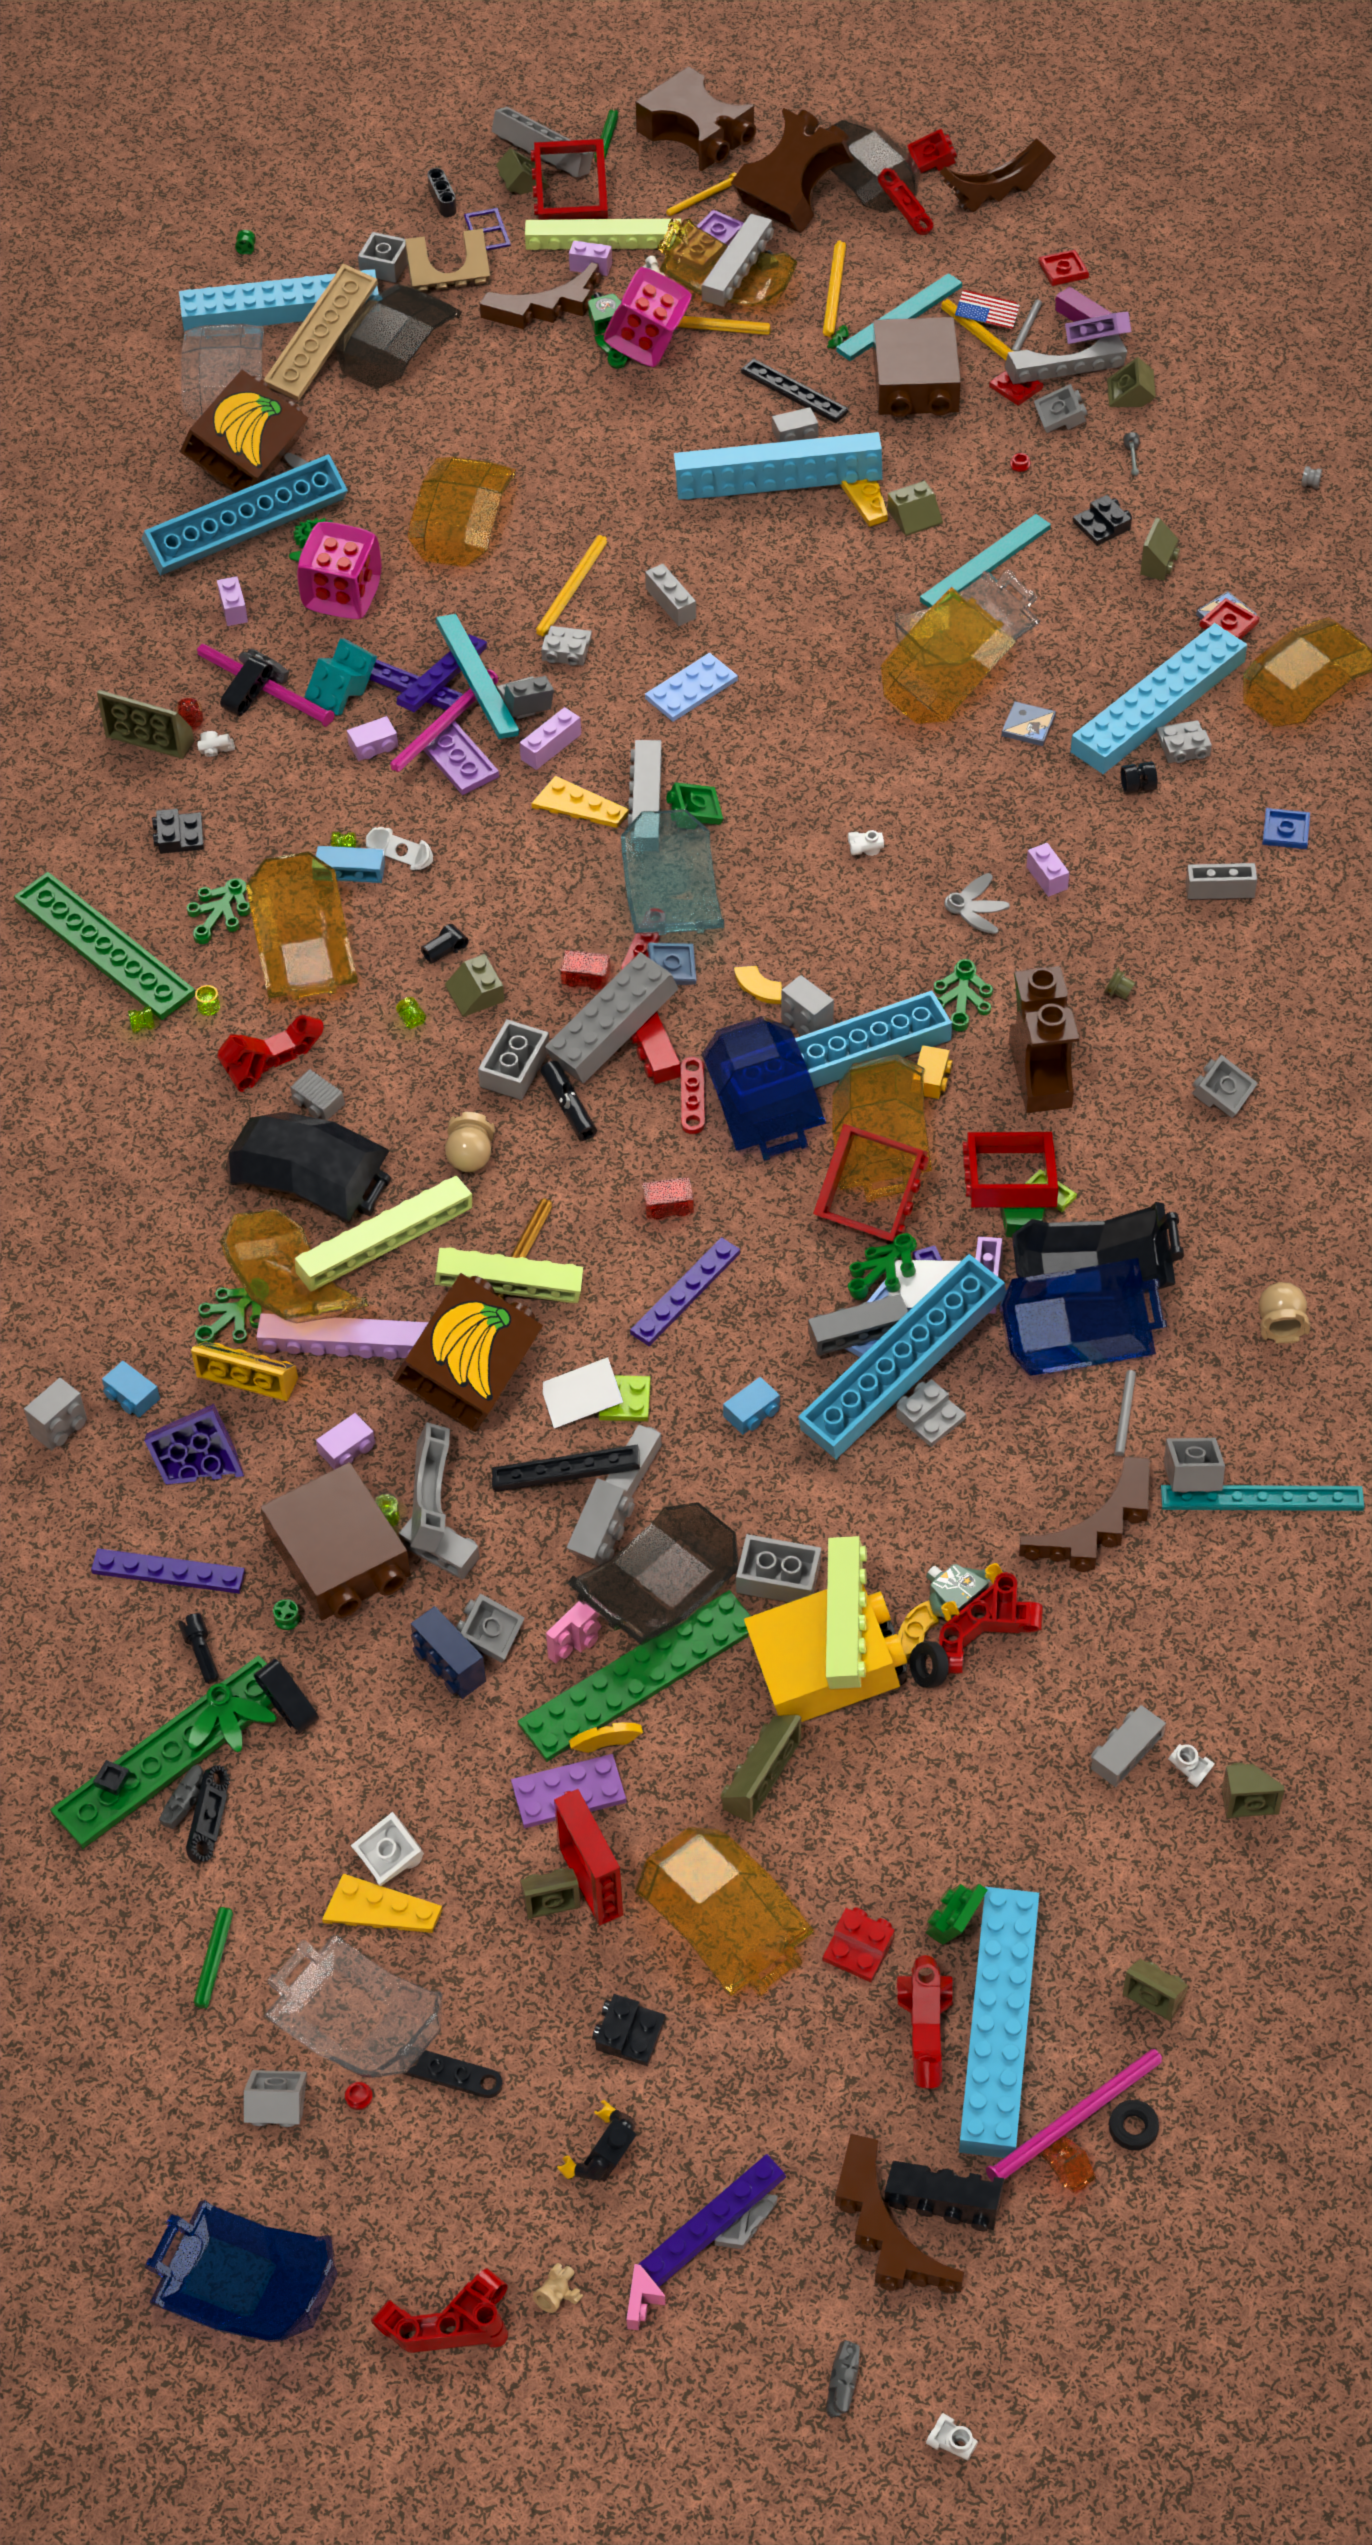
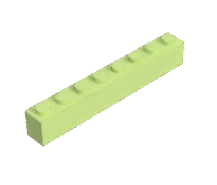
[525,219,681,250]
[295,1176,472,1292]

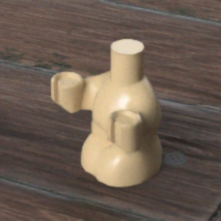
[533,2263,583,2313]

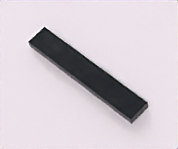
[741,358,848,423]
[492,1444,640,1492]

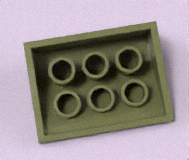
[97,690,194,759]

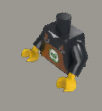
[557,2100,637,2182]

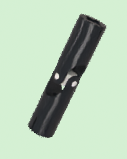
[540,1061,597,1141]

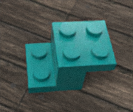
[304,638,377,716]

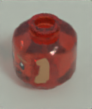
[175,698,203,730]

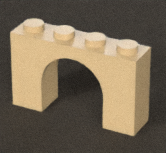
[405,229,490,293]

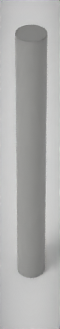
[1011,299,1042,351]
[1114,1370,1136,1456]

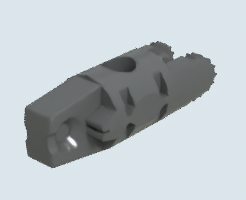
[238,648,289,684]
[159,1765,204,1829]
[826,2340,860,2418]

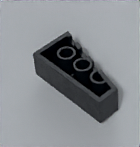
[884,2161,1004,2232]

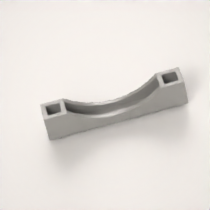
[1004,335,1127,384]
[410,1422,450,1553]

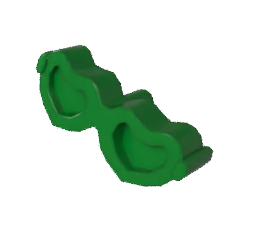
[827,325,849,349]

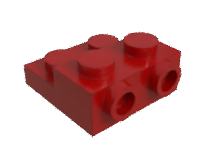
[907,128,958,174]
[822,1907,895,1982]

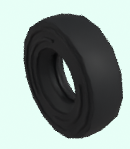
[910,1641,949,1688]
[1109,2100,1159,2150]

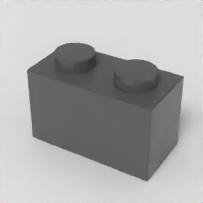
[504,676,554,717]

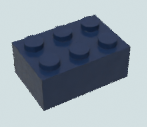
[411,1606,486,1699]

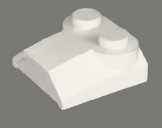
[351,1812,424,1886]

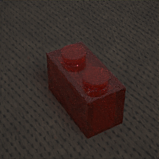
[561,950,611,990]
[642,1177,694,1219]

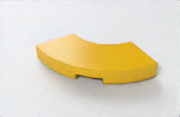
[734,966,782,1004]
[898,1600,939,1659]
[569,1722,643,1753]

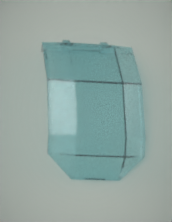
[621,809,724,935]

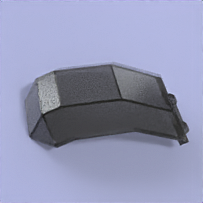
[826,118,921,213]
[335,284,462,389]
[567,1502,739,1645]

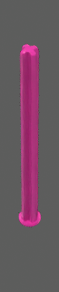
[197,644,334,727]
[390,669,498,772]
[986,2049,1162,2182]

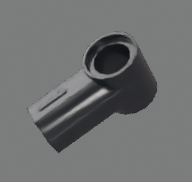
[421,924,469,963]

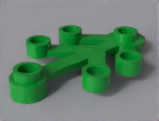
[186,878,251,944]
[934,959,993,1031]
[848,1233,917,1300]
[195,1280,269,1344]

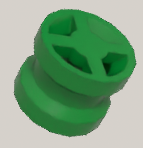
[235,230,256,254]
[273,1599,300,1630]

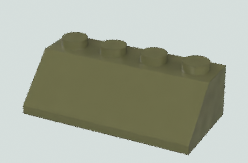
[720,1715,801,1823]

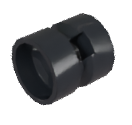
[1120,761,1158,794]

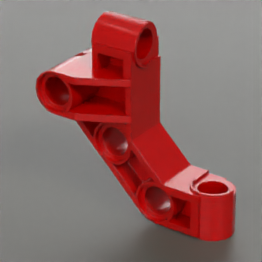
[217,1015,324,1092]
[939,1572,1043,1674]
[897,1955,953,2089]
[371,2268,508,2353]

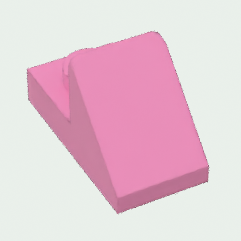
[627,2264,666,2330]

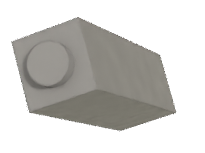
[605,1424,662,1497]

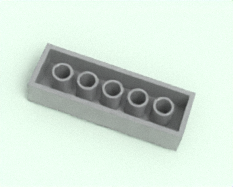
[545,952,678,1084]

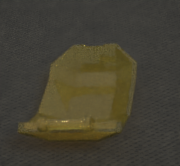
[657,218,798,307]
[407,457,516,567]
[881,587,1017,724]
[1243,617,1372,727]
[246,851,358,1001]
[832,1054,933,1202]
[220,1208,369,1324]
[635,1827,814,1996]

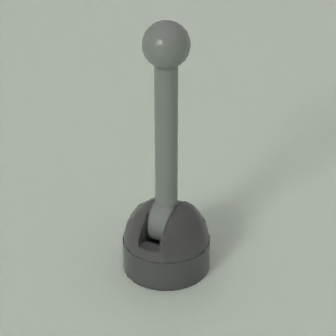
[1123,432,1140,476]

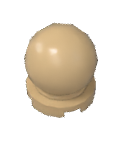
[445,1112,495,1172]
[1258,1282,1310,1344]

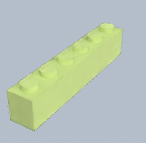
[434,1247,583,1303]
[826,1536,867,1689]

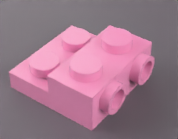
[546,1599,601,1663]

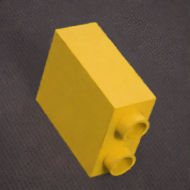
[744,1584,907,1722]

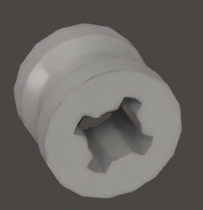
[1301,466,1322,489]

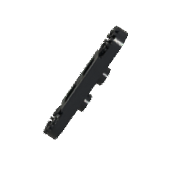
[186,1765,230,1864]
[396,2047,503,2098]

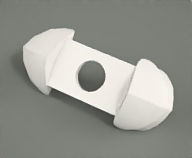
[366,827,433,870]

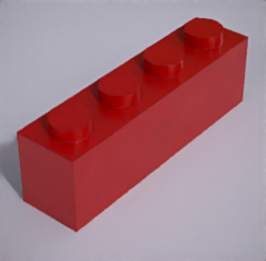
[630,1011,681,1084]

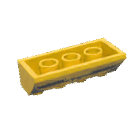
[191,1341,298,1401]

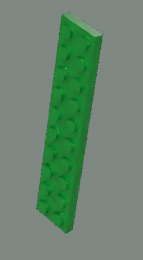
[14,872,196,1020]
[517,1590,751,1762]
[50,1655,274,1849]

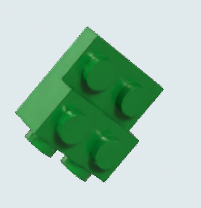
[666,782,723,829]
[925,1884,987,1945]

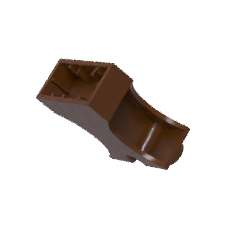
[635,66,756,171]
[731,108,854,233]
[1009,966,1079,1113]

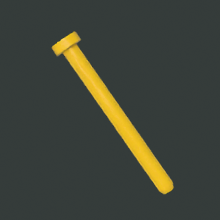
[666,172,737,216]

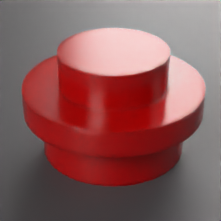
[1010,453,1031,472]
[345,2082,373,2110]

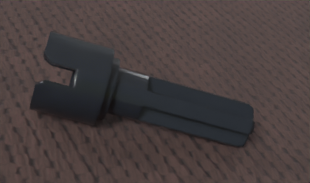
[178,1613,219,1684]

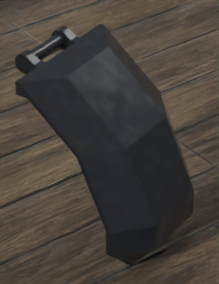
[225,1112,391,1222]
[1012,1202,1184,1304]

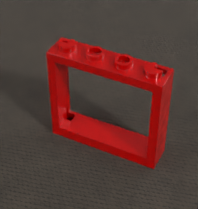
[531,139,608,220]
[813,1124,929,1242]
[962,1132,1058,1208]
[554,1789,623,1926]

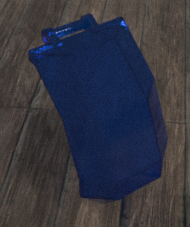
[701,1016,826,1161]
[999,1258,1168,1376]
[144,2200,338,2342]

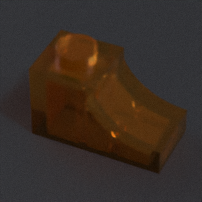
[1039,2135,1096,2193]

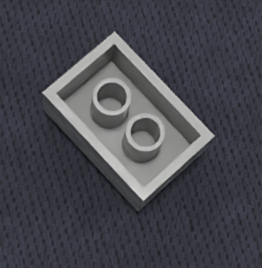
[478,1019,549,1100]
[566,1478,635,1568]
[736,1534,821,1602]

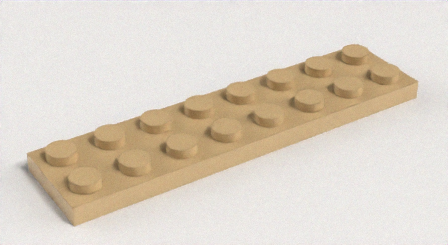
[264,264,378,401]

